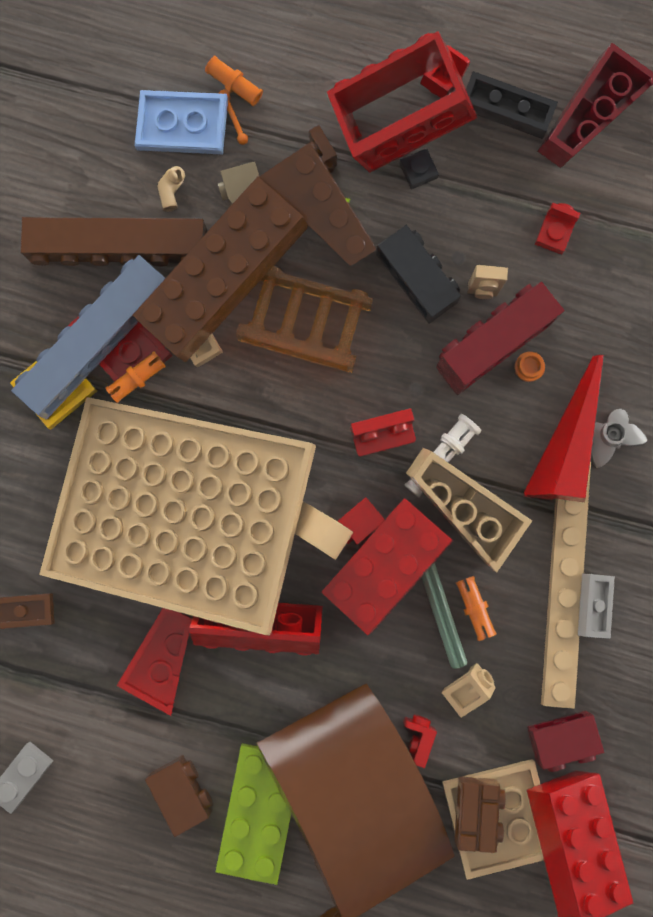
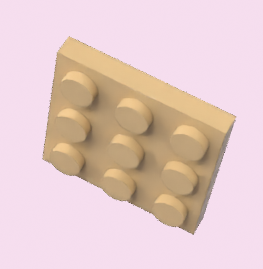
[442,759,544,880]

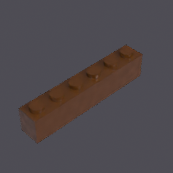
[21,217,207,266]

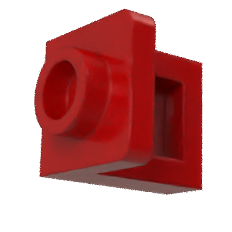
[420,45,470,98]

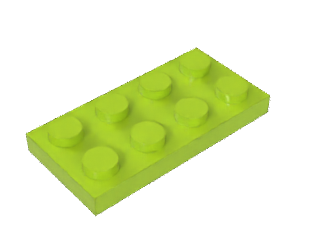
[215,743,291,885]

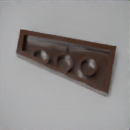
[259,142,377,266]

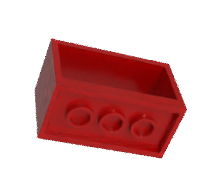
[327,31,477,173]

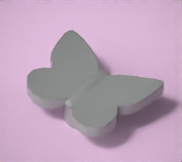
[591,409,647,468]

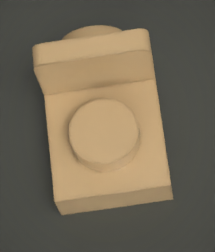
[442,663,495,718]

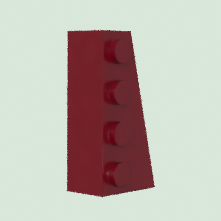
[537,43,653,168]

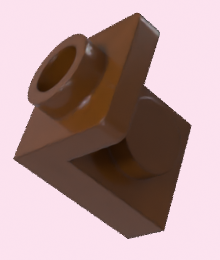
[307,125,337,173]

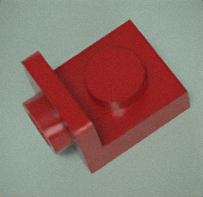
[534,203,581,255]
[403,714,437,768]

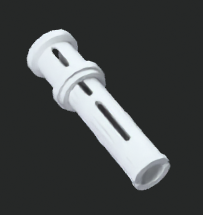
[404,414,481,497]

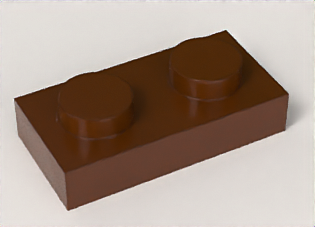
[0,593,55,629]

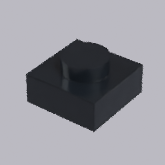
[399,148,439,190]

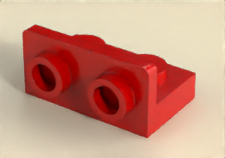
[350,408,416,457]

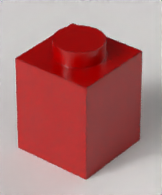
[338,497,385,545]

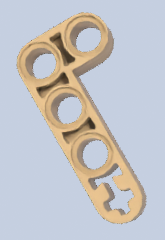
[295,501,353,560]

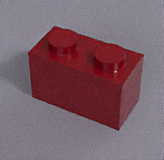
[527,711,605,772]

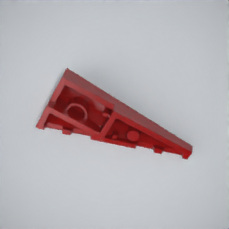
[524,355,604,503]

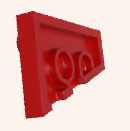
[117,608,192,716]

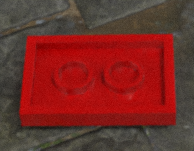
[68,316,172,394]

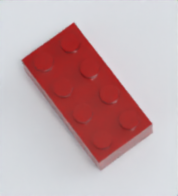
[321,498,454,635]
[527,770,633,917]

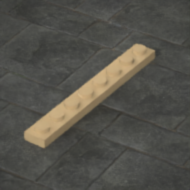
[541,462,591,709]

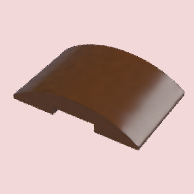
[256,683,455,917]

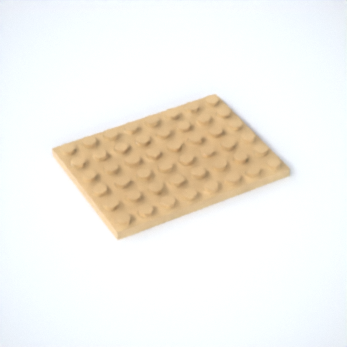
[39,397,316,635]

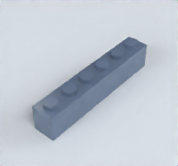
[11,255,165,420]

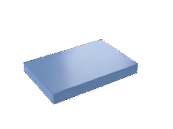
[135,90,228,155]

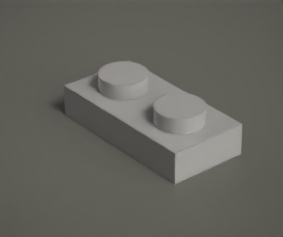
[578,573,615,639]
[0,742,53,814]

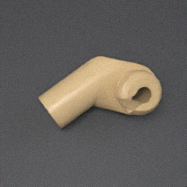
[158,166,185,212]

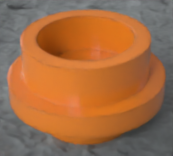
[514,352,545,382]

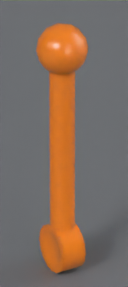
[219,89,248,145]

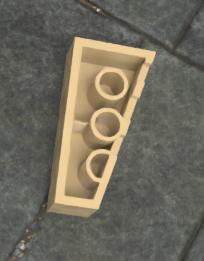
[406,448,532,572]

